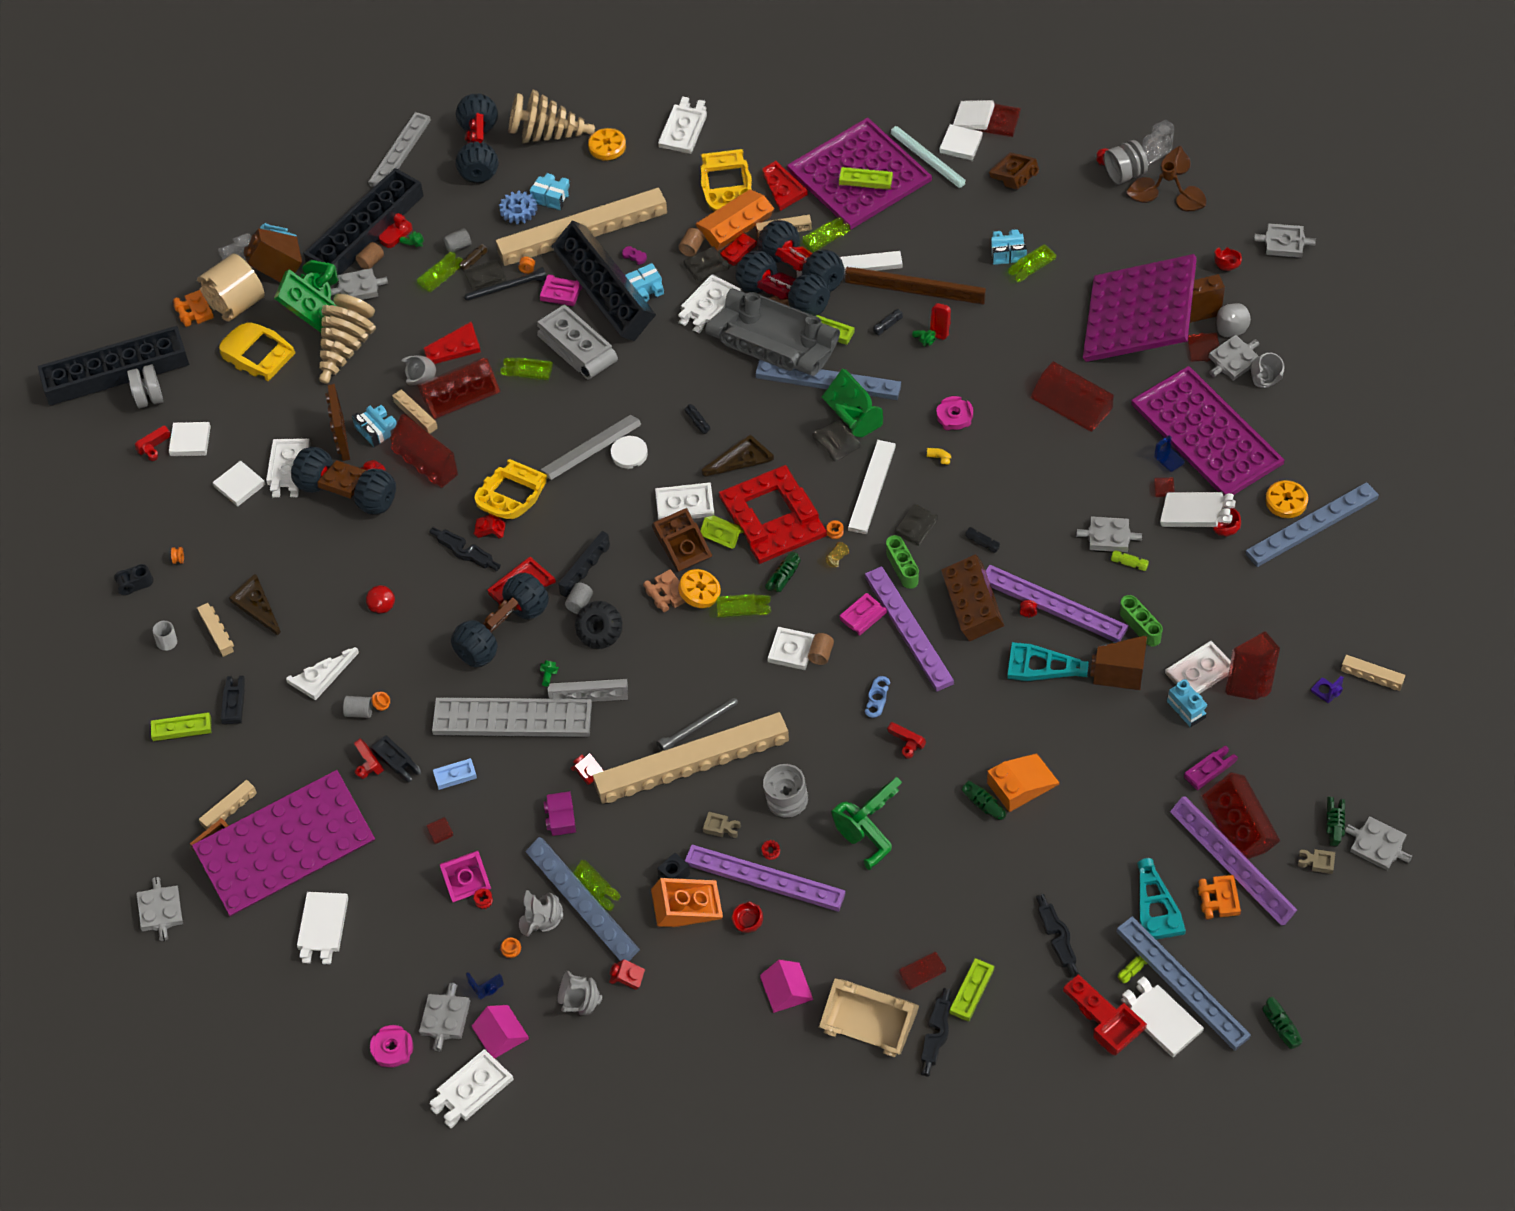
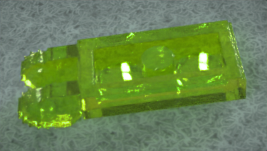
[803,217,850,253]
[1008,244,1056,282]
[417,252,463,292]
[500,357,553,380]
[717,594,771,617]
[573,860,621,911]

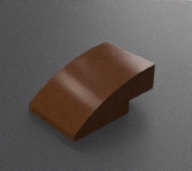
[652,508,712,572]

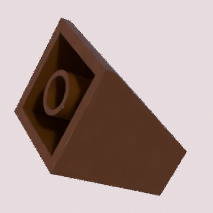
[244,228,302,282]
[1189,274,1225,323]
[1090,636,1147,690]

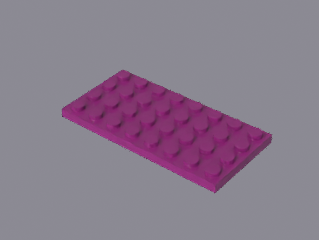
[1131,366,1284,496]
[192,770,375,917]

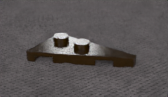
[702,435,774,477]
[229,574,281,635]

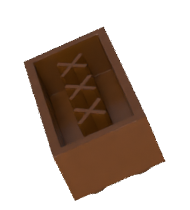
[941,554,1005,641]

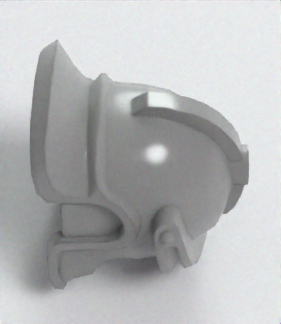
[519,890,563,937]
[558,971,602,1015]

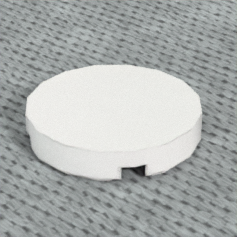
[611,436,648,469]

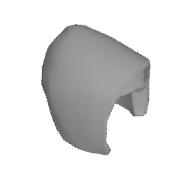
[1216,303,1251,337]
[1251,353,1284,388]
[402,356,436,386]

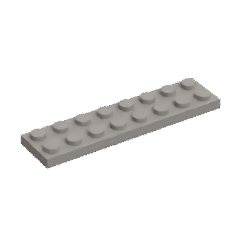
[432,698,592,737]

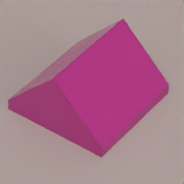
[439,850,491,902]
[760,960,813,1013]
[472,1005,529,1059]

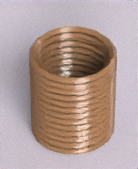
[679,228,704,256]
[356,242,384,269]
[808,633,834,665]

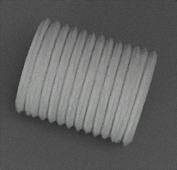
[444,228,471,253]
[565,583,593,614]
[152,621,177,650]
[343,696,373,718]

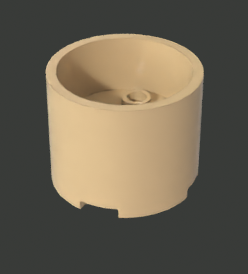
[197,254,265,321]

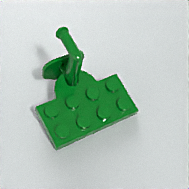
[274,260,338,333]

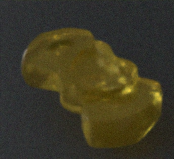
[825,542,849,568]

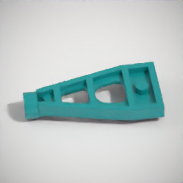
[1008,642,1089,681]
[1137,858,1186,939]

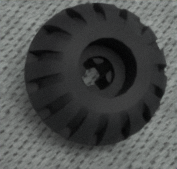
[575,601,622,649]

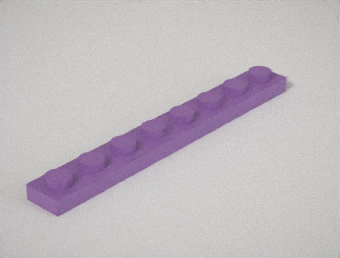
[986,565,1128,642]
[865,566,954,692]
[1170,797,1297,926]
[685,845,845,912]

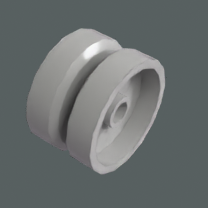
[127,364,164,409]

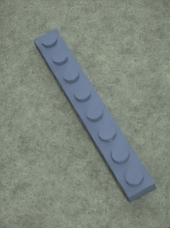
[756,360,901,400]
[1246,482,1379,567]
[525,837,640,961]
[1116,916,1251,1051]

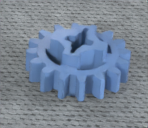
[499,191,537,224]

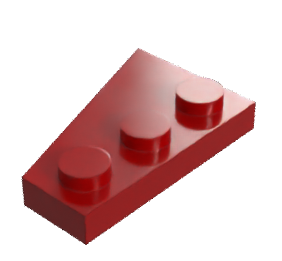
[762,161,807,211]
[424,321,481,364]
[487,557,556,604]

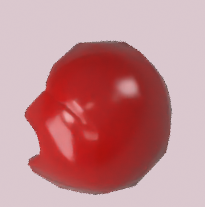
[1214,247,1242,271]
[1213,508,1241,536]
[366,585,395,614]
[732,901,763,933]

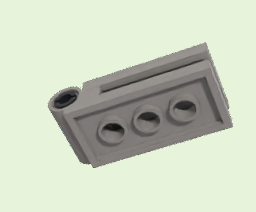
[537,304,618,380]

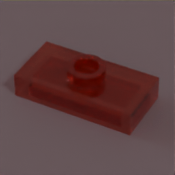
[899,952,946,990]

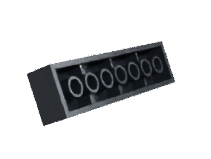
[304,168,424,276]
[551,220,656,341]
[37,326,190,406]

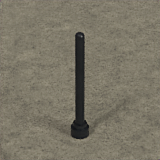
[464,266,547,300]

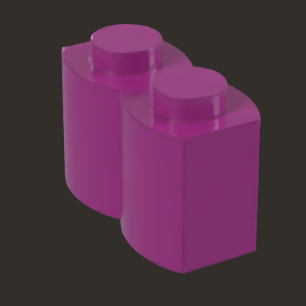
[544,791,576,836]

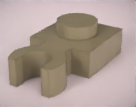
[703,812,741,838]
[1298,849,1335,874]

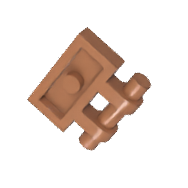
[643,569,685,612]

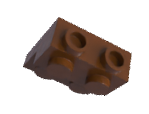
[989,152,1039,189]

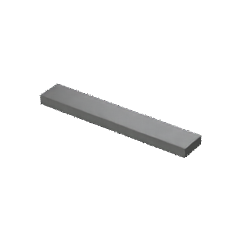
[368,112,431,187]
[540,415,641,480]

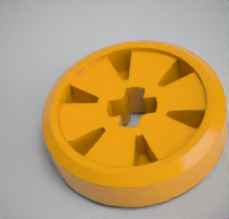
[588,128,626,160]
[1265,480,1308,518]
[678,569,721,608]

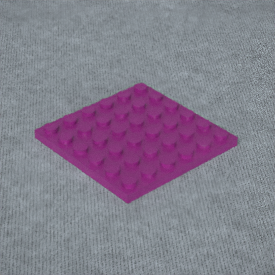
[787,118,932,230]
[1083,254,1197,362]

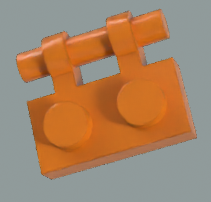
[173,290,214,327]
[1198,875,1241,919]

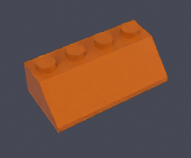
[695,189,774,252]

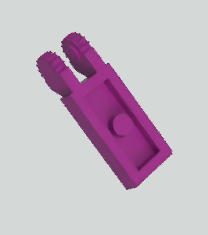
[1184,746,1238,791]

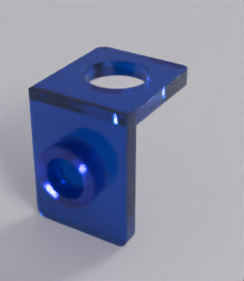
[1154,435,1185,472]
[466,972,504,1000]

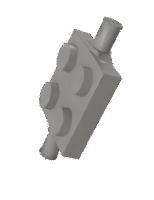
[1254,224,1316,257]
[331,268,388,300]
[1209,335,1259,381]
[1077,517,1142,552]
[1345,816,1412,871]
[137,877,183,941]
[419,983,470,1051]

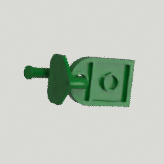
[822,369,883,437]
[831,777,902,870]

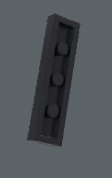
[558,531,610,597]

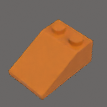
[987,754,1059,812]
[651,878,723,927]

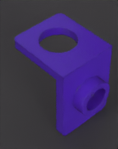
[1311,676,1344,703]

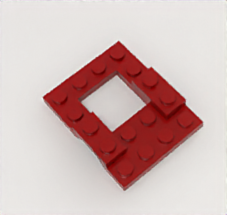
[719,465,827,564]

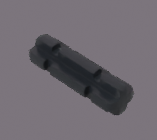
[873,309,903,335]
[685,404,711,434]
[965,527,1000,552]

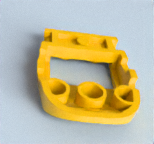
[701,149,752,211]
[219,323,295,381]
[475,459,547,519]

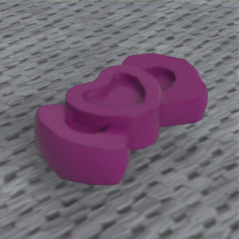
[622,246,647,265]

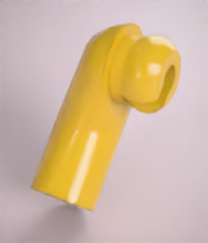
[927,448,951,465]

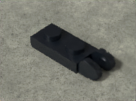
[221,676,245,724]
[371,735,421,783]

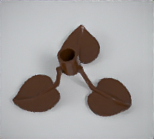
[1126,146,1206,211]

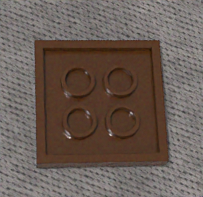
[325,384,350,461]

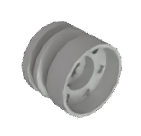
[1104,140,1148,184]
[763,764,808,818]

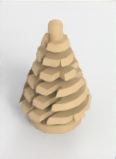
[509,90,595,143]
[319,294,376,384]

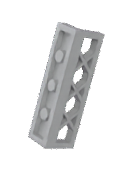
[548,679,628,702]

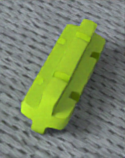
[1111,550,1149,571]
[1117,955,1147,983]

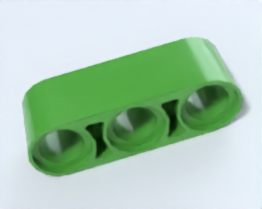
[886,535,919,589]
[1120,595,1163,646]

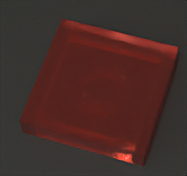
[980,104,1021,137]

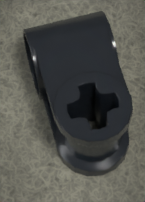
[114,564,153,595]

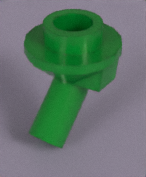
[400,231,424,247]
[912,330,936,346]
[540,660,559,687]

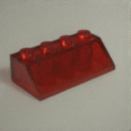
[417,358,500,419]
[1031,361,1114,432]
[390,413,458,488]
[1225,631,1280,700]
[1202,772,1280,859]

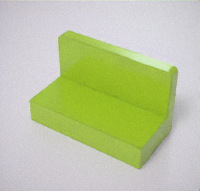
[700,515,744,549]

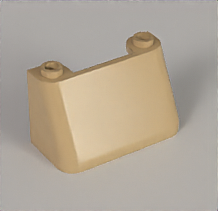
[819,978,919,1057]

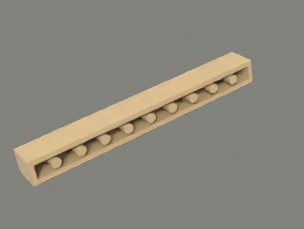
[496,188,667,266]
[593,712,789,804]

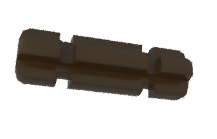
[459,244,488,271]

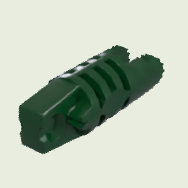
[765,552,801,592]
[961,780,1007,820]
[1326,796,1345,847]
[1263,997,1303,1049]

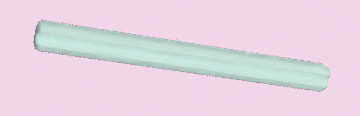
[891,126,965,188]

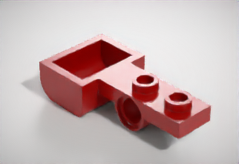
[1063,974,1147,1056]

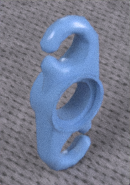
[864,676,891,718]

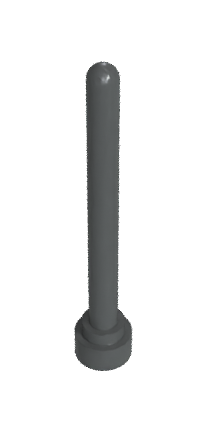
[656,698,738,752]

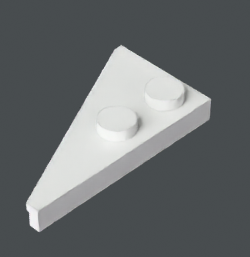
[286,647,359,700]

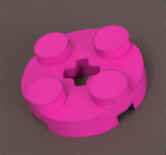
[936,396,973,430]
[370,1025,413,1067]

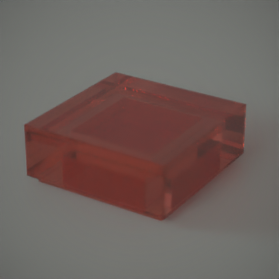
[1154,478,1175,497]
[426,817,454,844]

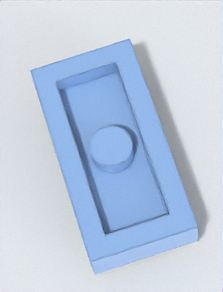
[433,758,477,790]

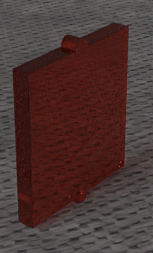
[1188,332,1219,362]

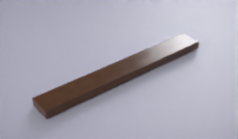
[845,266,986,304]

